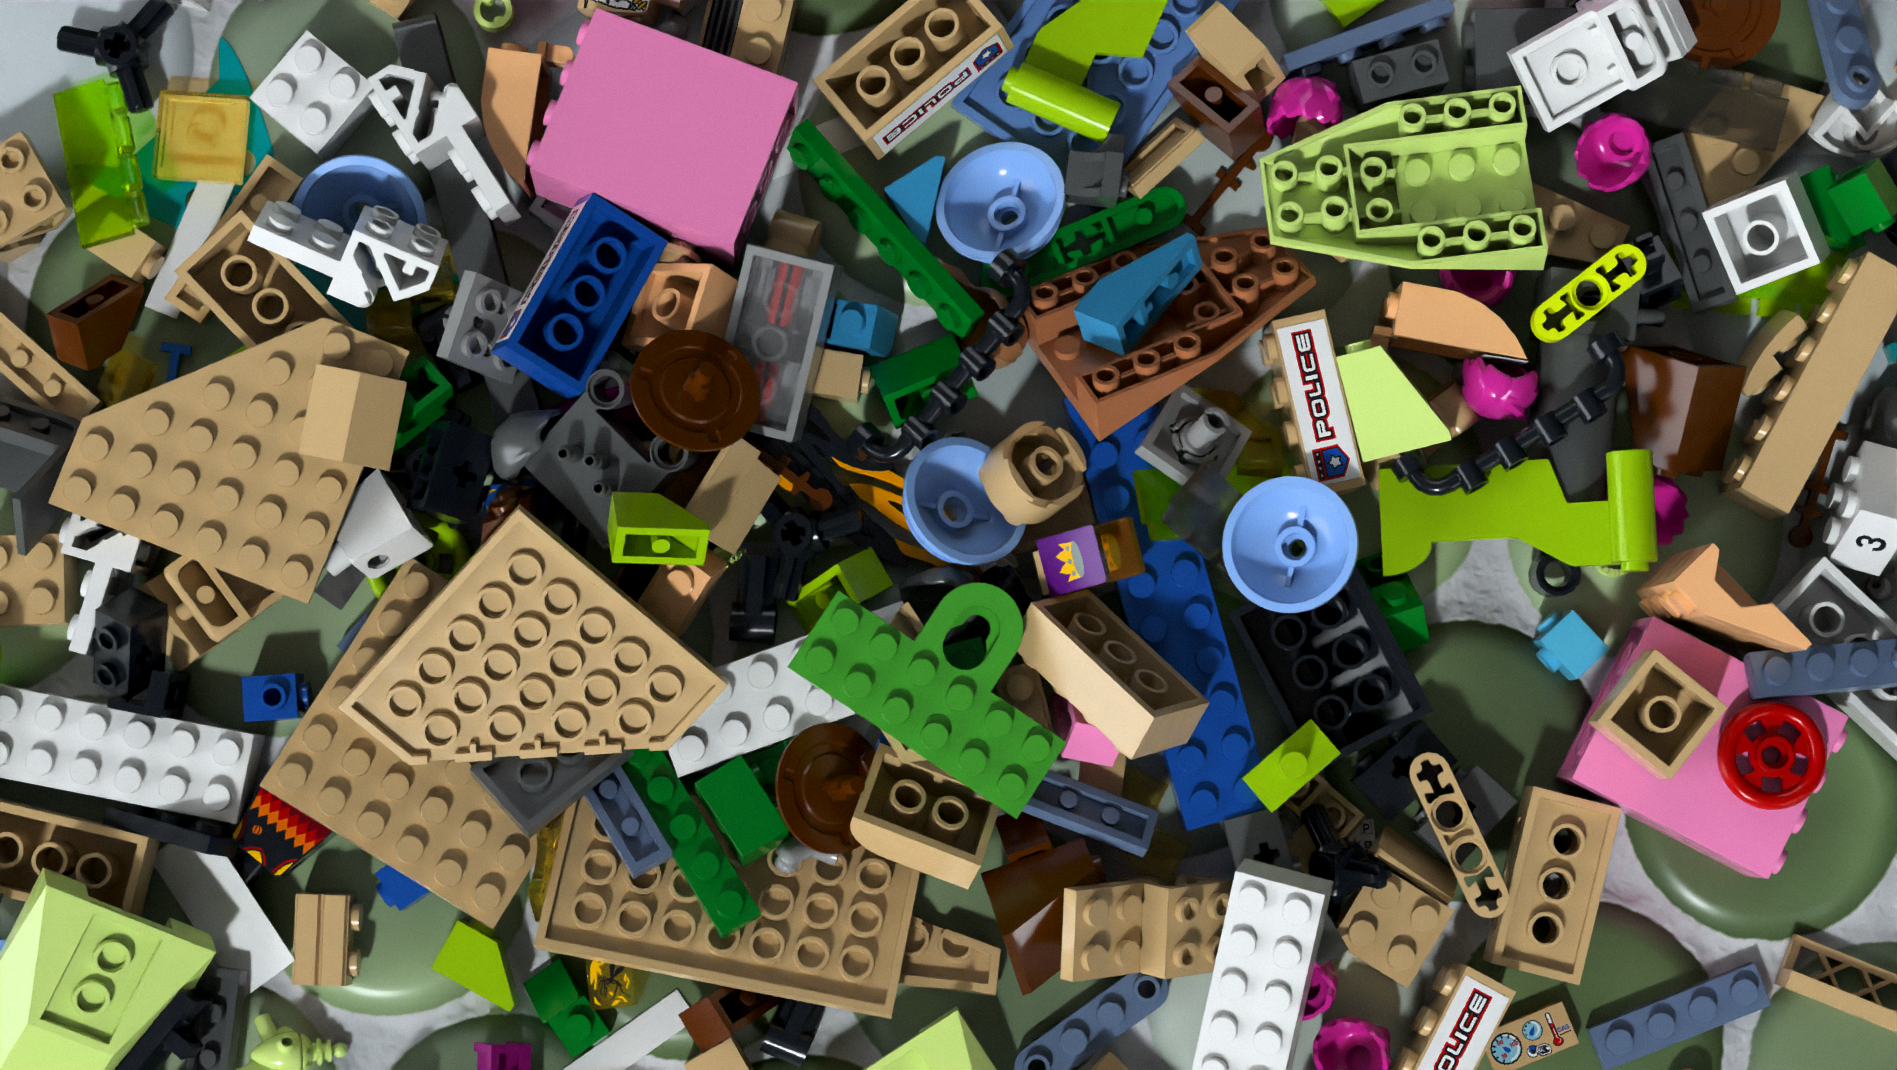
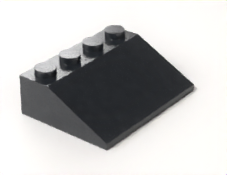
[1228,565,1433,766]

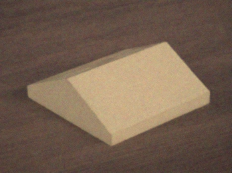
[298,364,408,471]

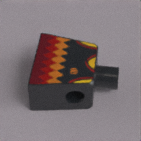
[231,787,337,887]

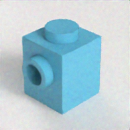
[1532,610,1610,681]

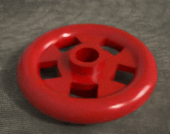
[1717,700,1827,810]

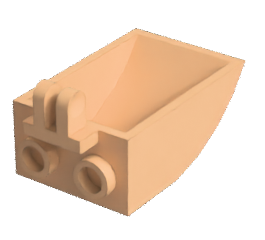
[481,41,576,201]
[1368,281,1527,361]

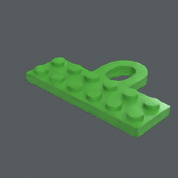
[787,583,1067,819]

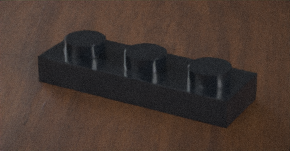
[102,803,239,858]

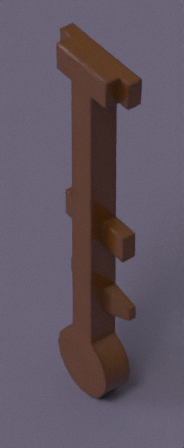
[1182,129,1273,236]
[1788,429,1849,548]
[742,436,833,512]

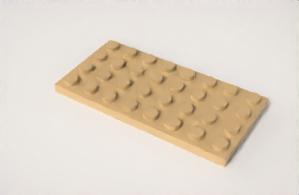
[534,795,920,1019]

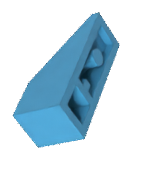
[1074,233,1203,356]

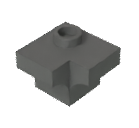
[1064,133,1130,209]

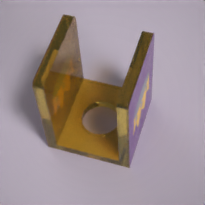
[1036,516,1146,597]

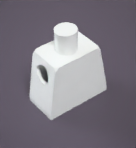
[325,469,434,579]

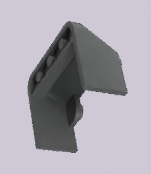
[0,395,81,556]

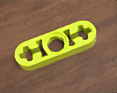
[1530,244,1647,343]

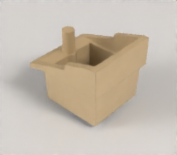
[642,438,781,555]

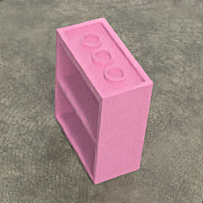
[526,8,798,269]
[1555,616,1849,879]

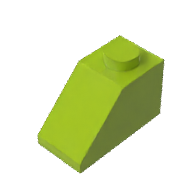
[607,491,710,566]
[787,547,894,635]
[431,917,520,1012]

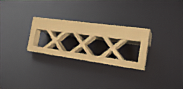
[1774,934,1897,1033]

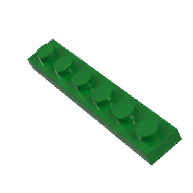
[787,119,985,341]
[621,748,761,939]

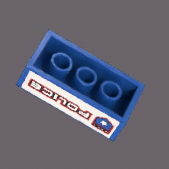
[491,193,668,400]

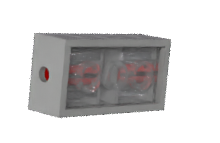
[725,244,843,443]

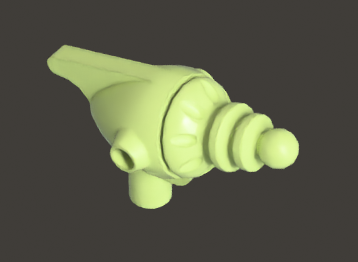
[236,1013,348,1070]

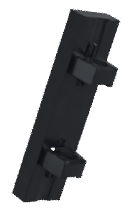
[116,989,214,1070]

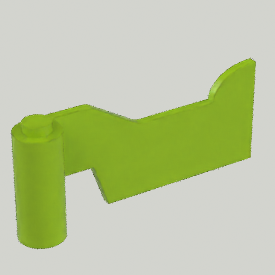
[1001,0,1168,144]
[1378,449,1658,577]

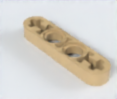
[1409,752,1509,918]

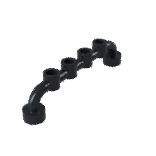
[846,248,1032,463]
[1390,331,1628,496]

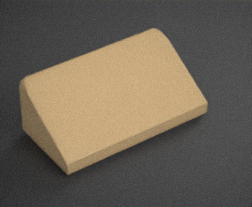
[1368,826,1458,905]

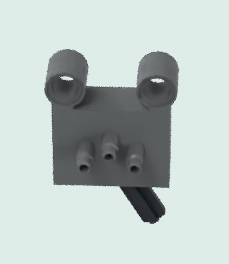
[525,369,702,558]

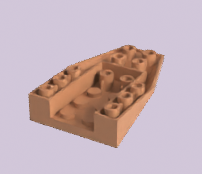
[1022,226,1316,442]

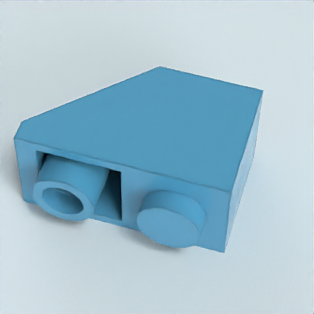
[796,299,899,359]

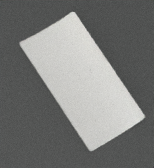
[154,818,294,997]

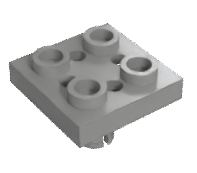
[436,270,524,384]
[1134,384,1253,504]

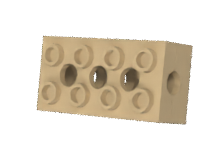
[1482,786,1622,986]

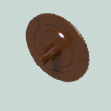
[1678,0,1781,70]
[630,330,761,452]
[775,723,875,854]

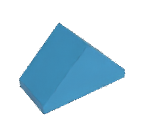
[884,155,945,248]

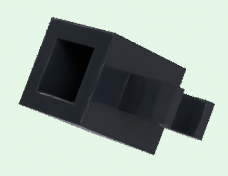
[1616,231,1683,309]

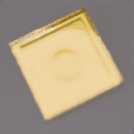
[152,90,251,185]

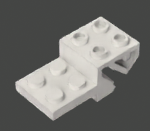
[1506,0,1698,132]
[367,64,522,226]
[247,200,448,308]
[59,513,161,656]

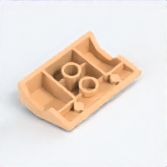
[1635,543,1812,653]

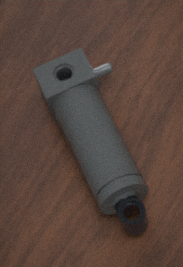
[1526,267,1666,598]

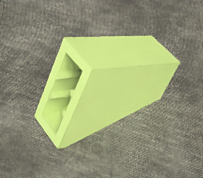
[1336,339,1453,462]

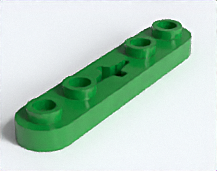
[979,186,1187,300]

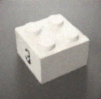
[249,30,375,162]
[1702,170,1831,295]
[1823,441,1897,576]

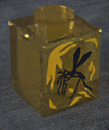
[585,959,640,1010]

